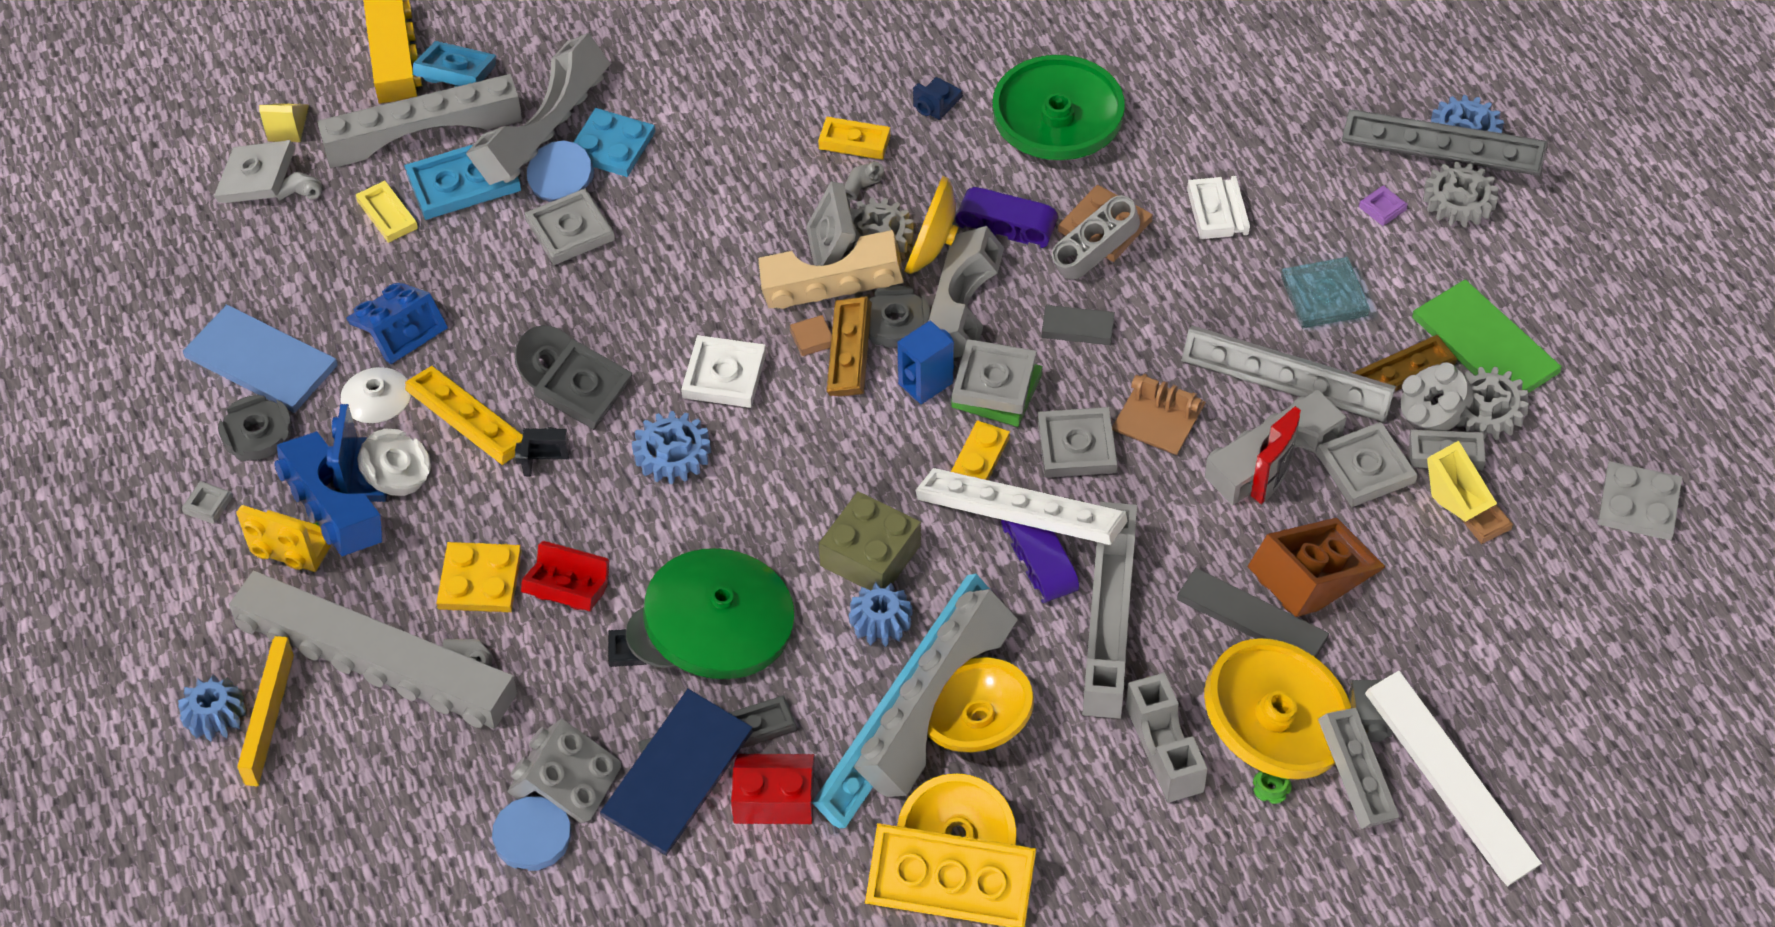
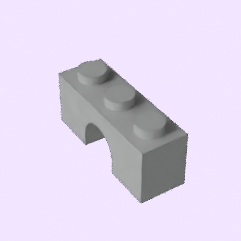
[1126,672,1208,803]

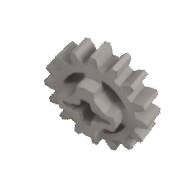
[1423,162,1499,227]
[846,198,913,253]
[1456,367,1529,440]

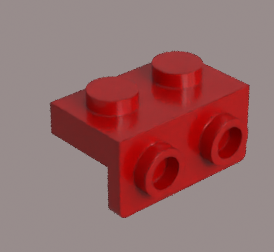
[521,541,610,611]

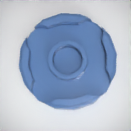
[527,140,594,202]
[492,796,572,871]

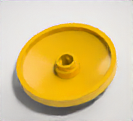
[1204,638,1351,779]

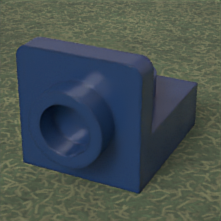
[913,77,963,120]

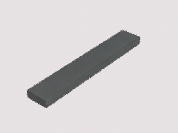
[1341,109,1548,176]

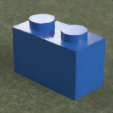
[897,320,954,405]

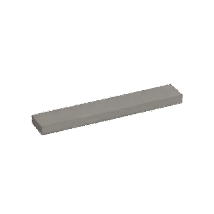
[1181,325,1396,423]

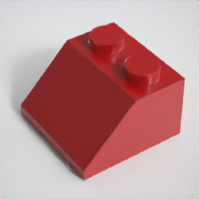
[731,754,815,824]

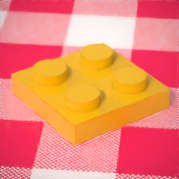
[436,542,522,613]

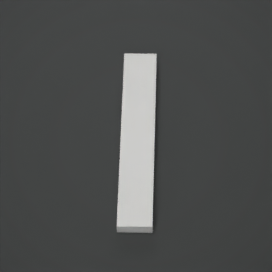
[915,468,1128,545]
[1365,671,1542,887]

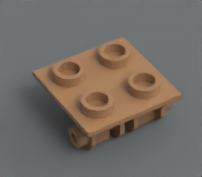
[1112,374,1206,455]

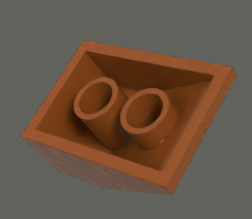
[1247,517,1385,617]

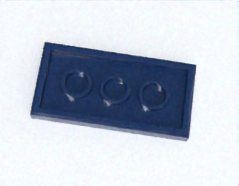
[600,688,753,856]

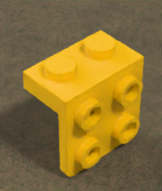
[236,505,332,573]

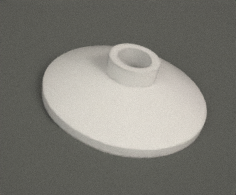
[341,367,411,423]

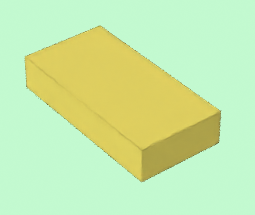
[356,181,418,243]

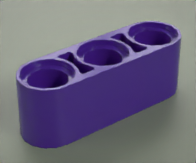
[955,187,1059,248]
[1001,519,1079,603]

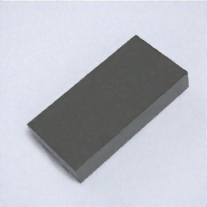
[1041,305,1115,345]

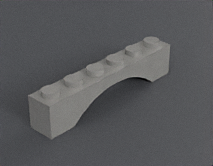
[466,33,611,185]
[317,74,522,169]
[1082,502,1137,719]
[854,589,1018,797]

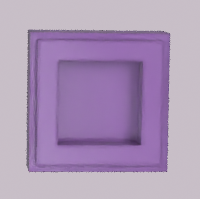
[1359,185,1408,226]

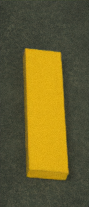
[405,366,523,465]
[237,636,294,786]

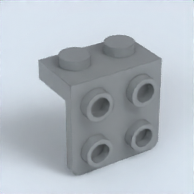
[507,718,621,823]

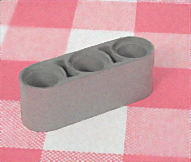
[1052,195,1140,279]

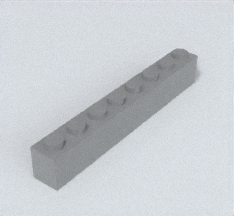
[229,570,518,729]

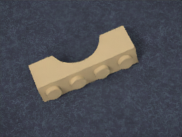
[758,230,904,309]

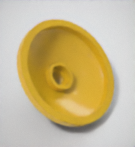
[904,175,959,274]
[927,657,1034,752]
[897,774,1017,845]

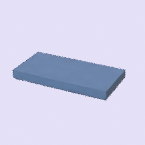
[183,304,338,413]

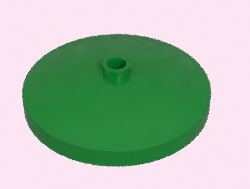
[992,55,1125,160]
[643,548,794,679]

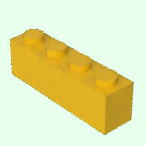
[363,0,422,104]

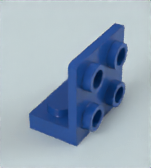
[346,283,448,364]
[327,404,387,502]

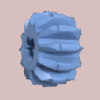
[849,582,913,647]
[178,674,246,742]

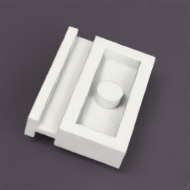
[1187,176,1250,239]

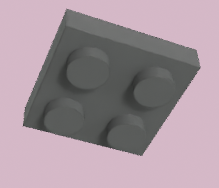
[534,338,632,430]

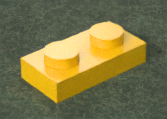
[818,116,891,160]
[951,420,1010,480]

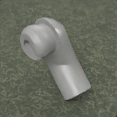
[844,161,884,201]
[277,172,322,201]
[443,639,493,666]

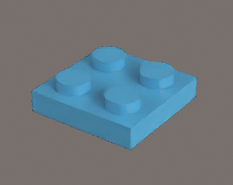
[412,41,496,87]
[573,108,655,177]

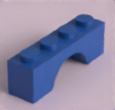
[274,431,382,557]

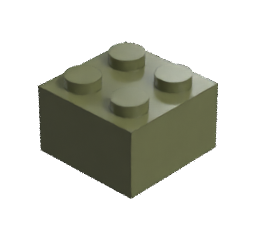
[819,491,921,591]

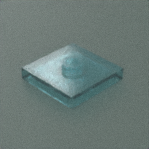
[1281,257,1370,329]

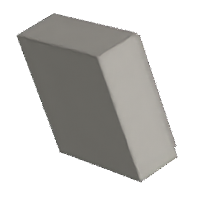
[181,481,233,524]

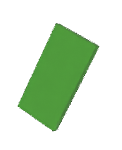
[1412,279,1562,393]

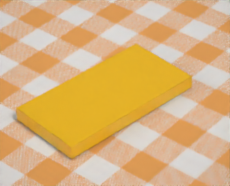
[865,823,1037,927]

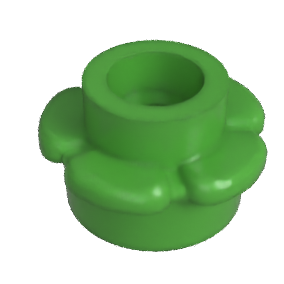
[1253,771,1292,804]

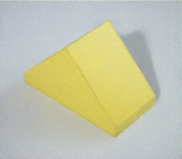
[259,103,309,142]
[1427,441,1497,522]

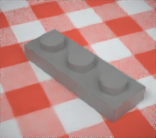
[1318,708,1400,829]

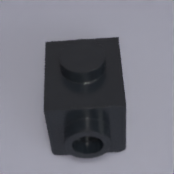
[515,427,570,477]

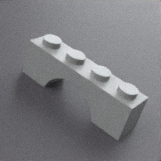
[928,226,1004,358]
[1205,390,1346,506]

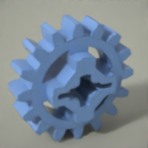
[1431,95,1504,133]
[632,411,711,484]

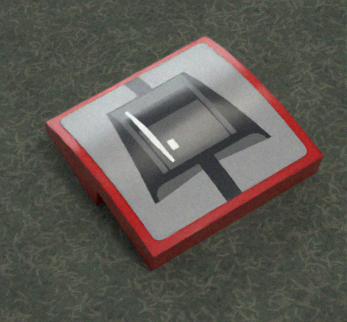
[1251,406,1301,505]

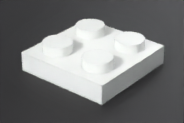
[681,335,766,408]

